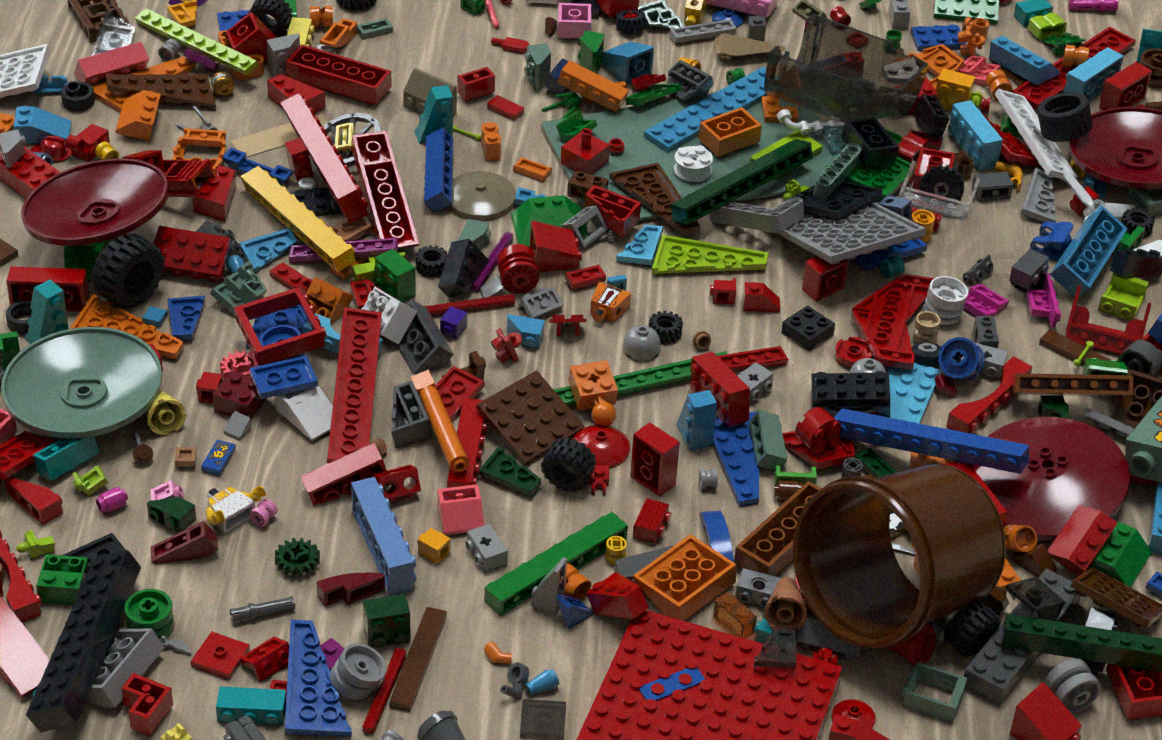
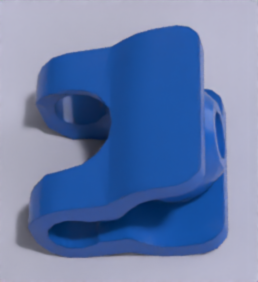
[1030,222,1073,261]

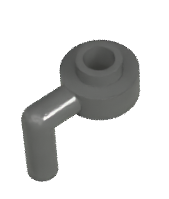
[500,662,529,699]

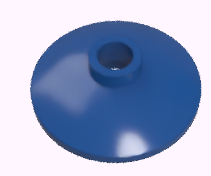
[712,9,744,28]

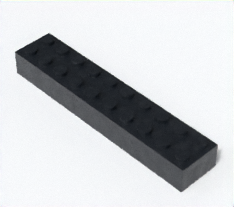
[26,550,141,733]

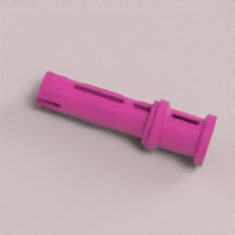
[1068,0,1118,12]

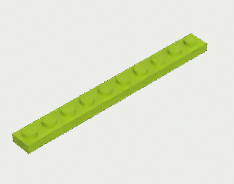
[135,9,258,76]

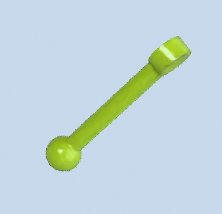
[453,125,481,141]
[1073,341,1094,366]

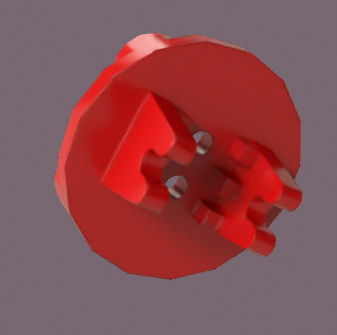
[549,315,587,336]

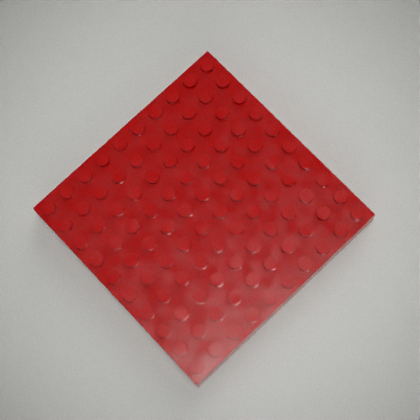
[576,610,842,740]

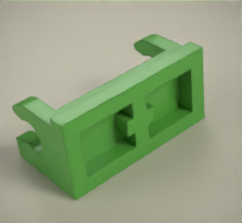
[774,465,817,485]

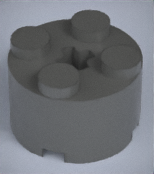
[1117,339,1162,376]

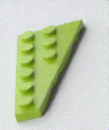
[652,235,769,274]

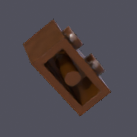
[567,171,609,201]

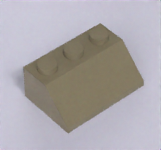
[403,68,457,116]

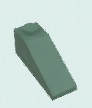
[458,219,491,250]

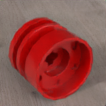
[497,244,539,294]

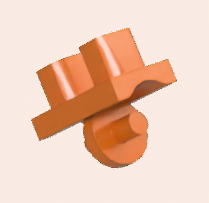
[958,26,986,56]

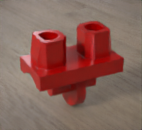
[490,328,522,364]

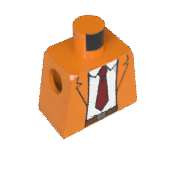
[590,282,631,322]

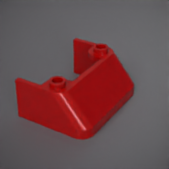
[1066,285,1152,354]

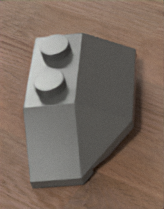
[668,60,713,101]

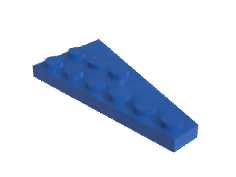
[713,411,759,507]
[284,619,352,737]

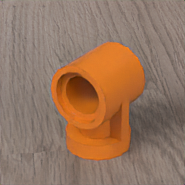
[962,17,989,39]

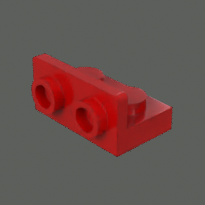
[240,636,289,681]

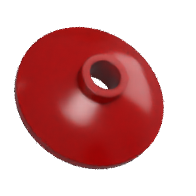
[832,699,876,728]

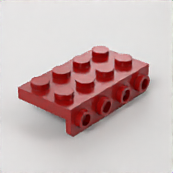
[154,226,231,282]

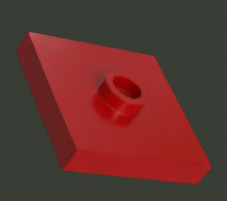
[190,631,250,680]

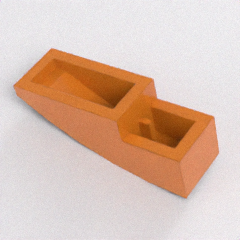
[320,18,358,48]

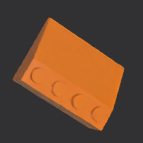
[633,534,737,621]

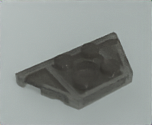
[91,10,136,56]

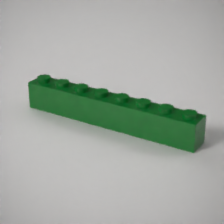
[484,511,628,616]

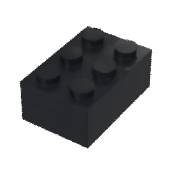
[841,117,900,167]

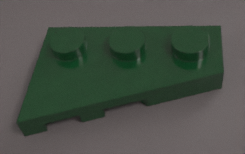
[479,446,541,497]

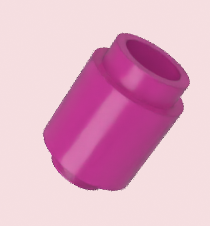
[95,487,128,513]

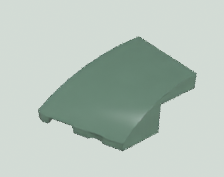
[638,0,685,28]
[210,261,267,315]

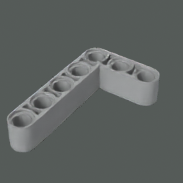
[709,197,804,233]

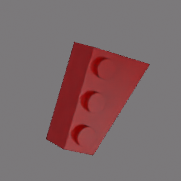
[586,572,649,619]

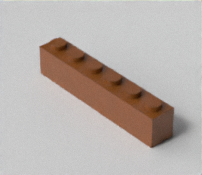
[1013,373,1133,397]

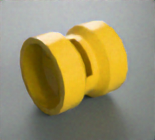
[95,142,119,160]
[605,536,627,565]

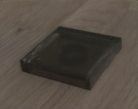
[520,699,566,740]

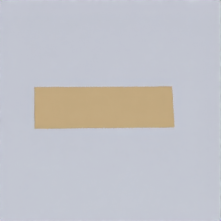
[230,114,331,157]

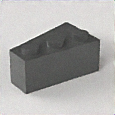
[391,381,433,448]

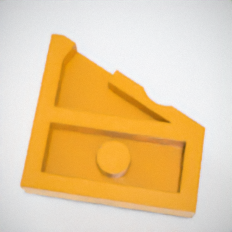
[167,0,197,28]

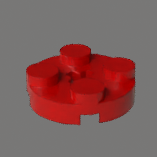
[835,337,873,367]

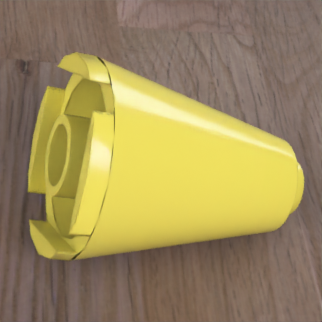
[146,389,186,435]

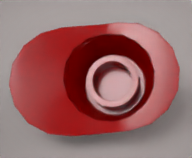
[30,136,71,161]

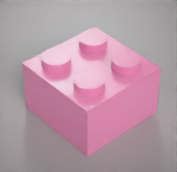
[558,3,591,39]

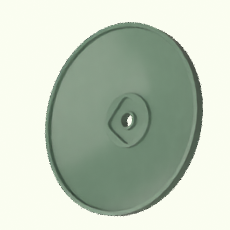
[1,327,162,438]

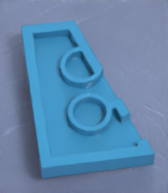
[239,228,297,273]

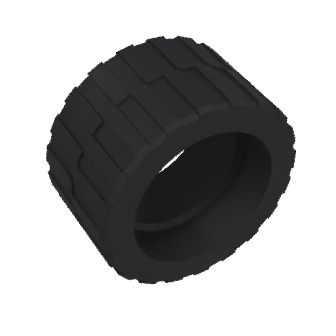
[1037,92,1093,142]

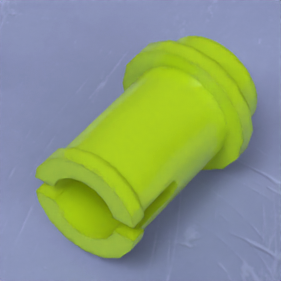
[971,92,983,109]

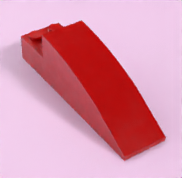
[351,130,419,249]

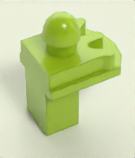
[783,180,810,201]
[16,530,55,558]

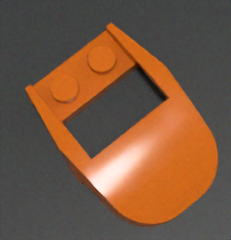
[172,128,226,170]

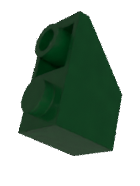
[147,497,196,533]

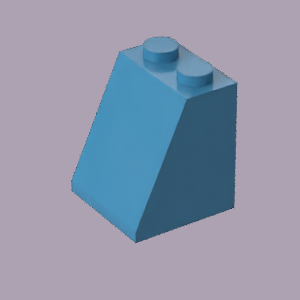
[602,42,654,84]

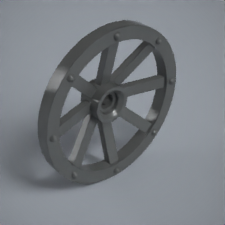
[323,113,382,167]

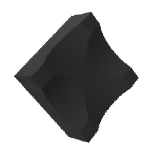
[781,305,835,351]

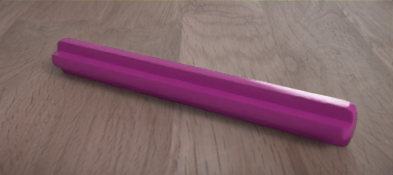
[470,231,514,291]

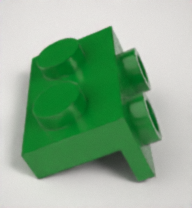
[556,111,598,141]

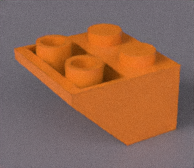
[306,277,353,324]

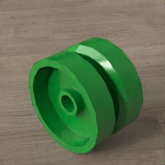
[124,589,174,639]

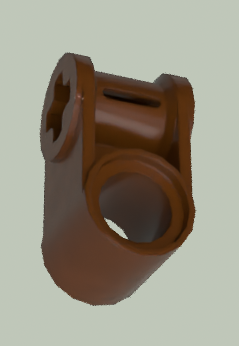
[953,150,973,180]

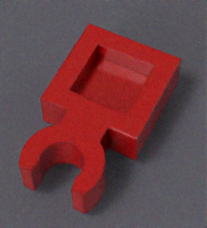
[589,465,609,495]

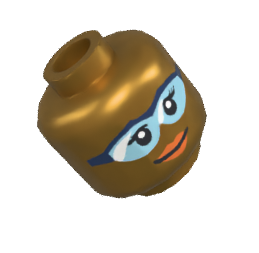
[211,72,235,97]

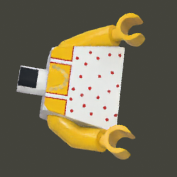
[206,486,267,534]

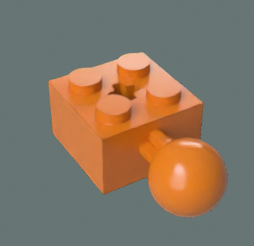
[568,360,618,427]

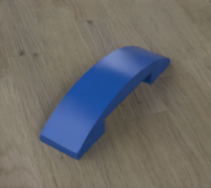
[222,148,293,184]
[700,510,734,562]

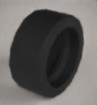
[61,82,95,111]
[6,300,32,335]

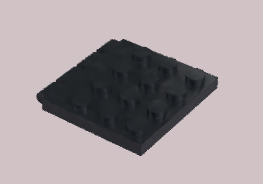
[784,181,883,220]

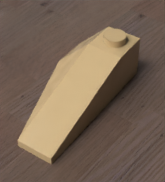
[714,33,786,60]

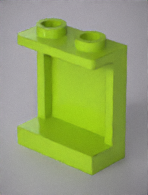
[1098,272,1149,320]

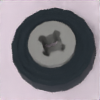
[911,342,941,366]

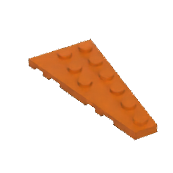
[70,294,184,359]

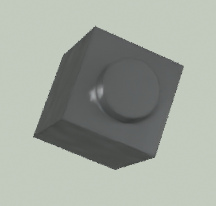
[747,16,766,42]

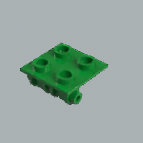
[1041,33,1086,55]

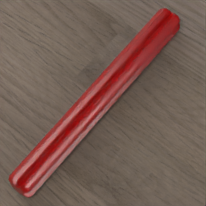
[425,294,515,316]
[362,647,406,734]

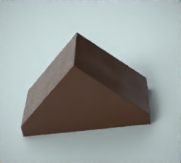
[1011,544,1057,578]

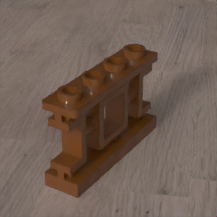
[67,0,129,43]

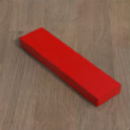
[717,346,789,372]

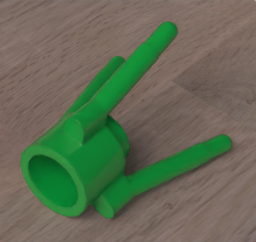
[542,91,581,119]

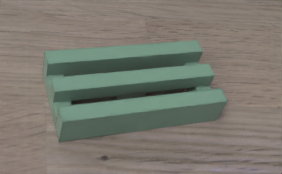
[357,18,393,39]

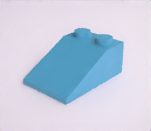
[13,106,71,144]

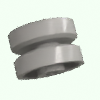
[330,643,386,700]
[1044,659,1101,714]

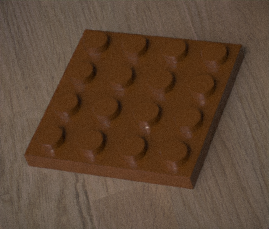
[476,370,585,466]
[1070,567,1162,628]

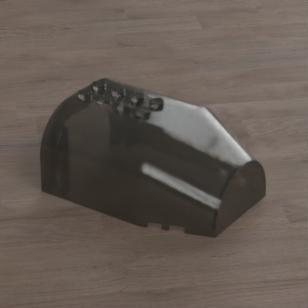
[764,14,928,123]

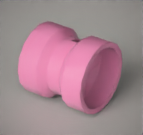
[249,498,278,527]

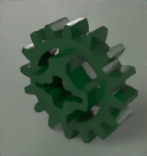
[275,538,320,577]

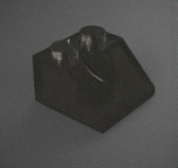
[1005,576,1065,621]

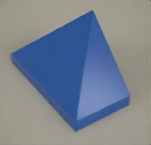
[556,593,593,629]

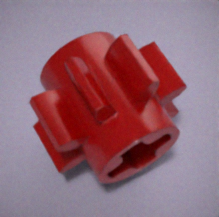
[813,648,838,665]

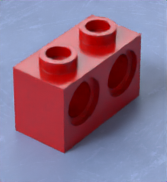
[373,464,421,502]

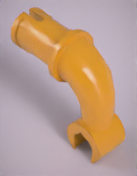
[995,161,1023,192]

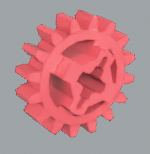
[220,350,258,379]

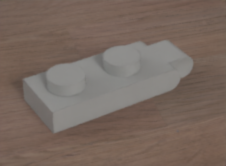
[1084,409,1134,438]

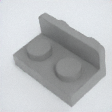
[518,286,564,319]

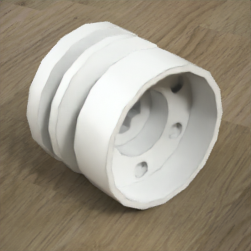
[923,276,968,325]

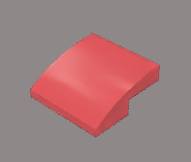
[959,55,1001,86]

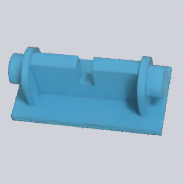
[33,75,68,94]

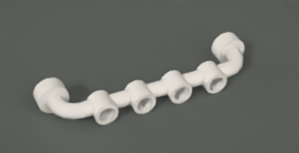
[777,108,860,135]

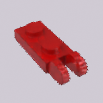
[270,262,312,294]

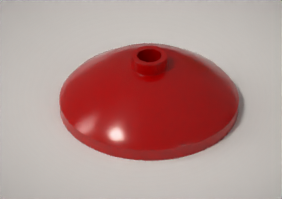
[572,425,630,468]

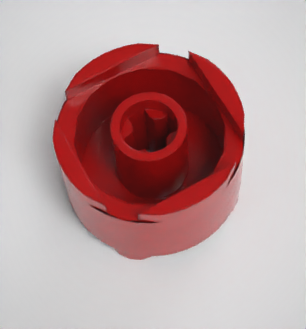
[795,407,841,455]

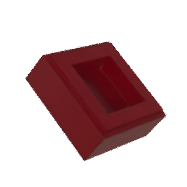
[934,374,957,398]

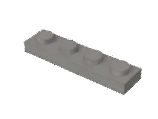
[670,19,737,43]

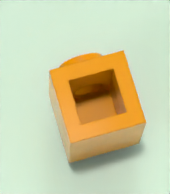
[417,528,451,565]

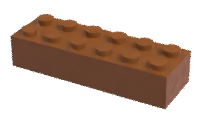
[734,481,822,576]

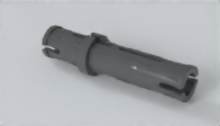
[229,596,295,622]

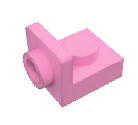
[151,480,184,500]

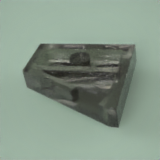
[754,629,796,669]

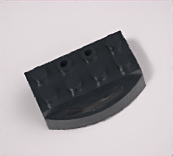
[811,371,891,417]

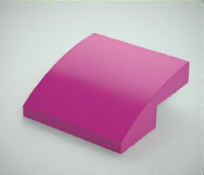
[964,284,1009,316]

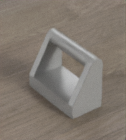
[562,206,608,249]

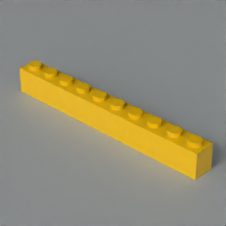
[240,166,356,273]

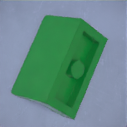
[1112,226,1145,255]
[0,331,20,371]

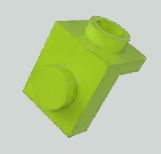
[72,465,109,496]

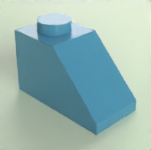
[507,314,545,349]

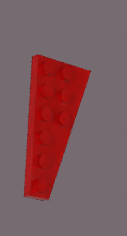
[982,113,1042,168]

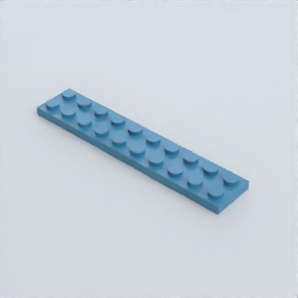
[644,67,787,152]

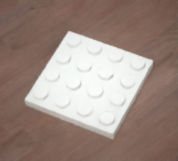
[0,44,50,99]

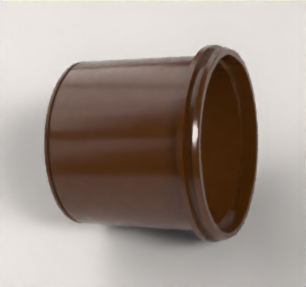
[793,464,1006,649]

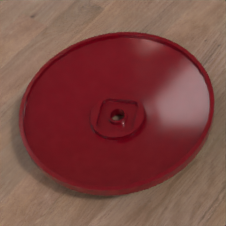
[1069,107,1162,189]
[21,159,169,246]
[970,417,1130,541]

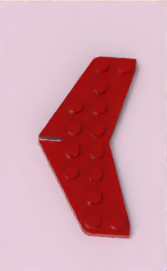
[851,274,935,370]

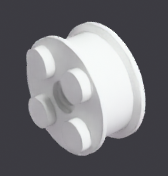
[674,145,713,182]

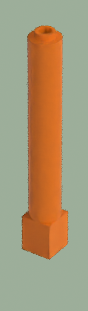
[411,370,469,472]

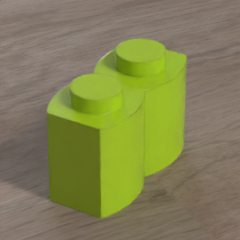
[1028,13,1067,40]

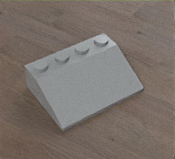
[86,629,164,708]

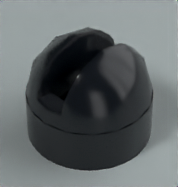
[66,81,81,96]

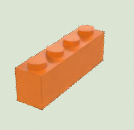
[557,60,629,113]

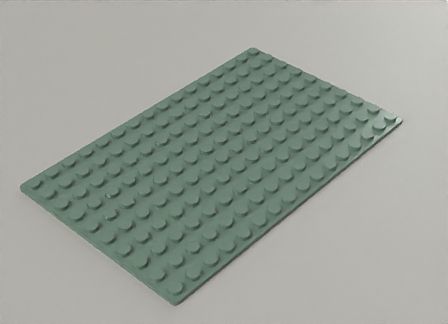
[541,79,841,228]

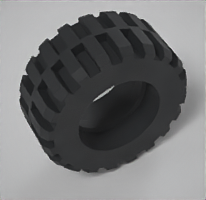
[92,234,165,308]

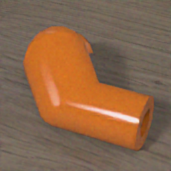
[484,642,512,664]

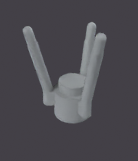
[176,106,217,130]

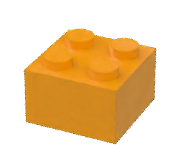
[936,68,975,111]

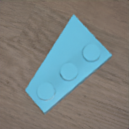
[616,224,663,265]

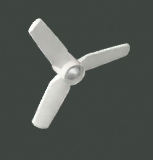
[1063,172,1136,223]

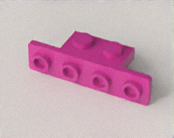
[1026,273,1061,328]

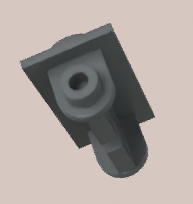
[962,254,994,286]

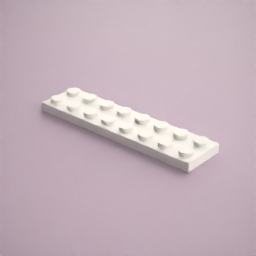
[995,89,1078,182]

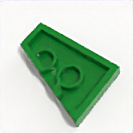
[625,84,682,107]

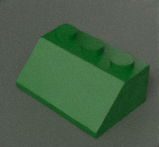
[1092,521,1152,587]

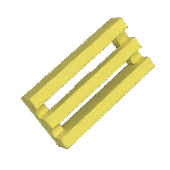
[335,123,355,153]

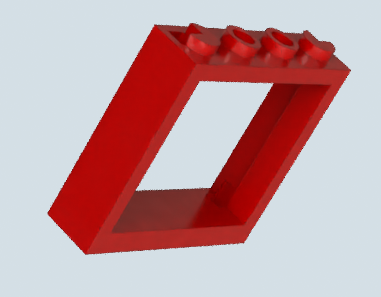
[234,287,327,366]

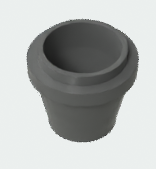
[417,710,466,740]

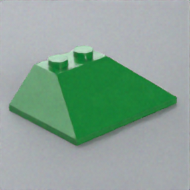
[511,195,589,248]

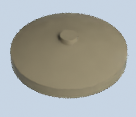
[448,171,516,221]

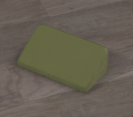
[792,0,827,25]

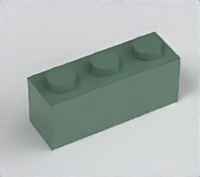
[749,410,787,471]

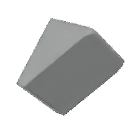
[480,277,503,298]
[223,411,251,440]

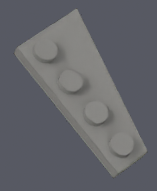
[1020,168,1056,222]

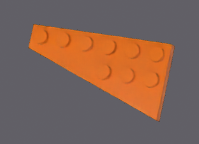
[92,57,195,113]

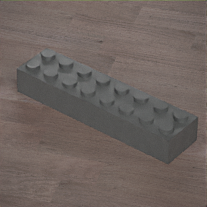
[964,569,1081,707]

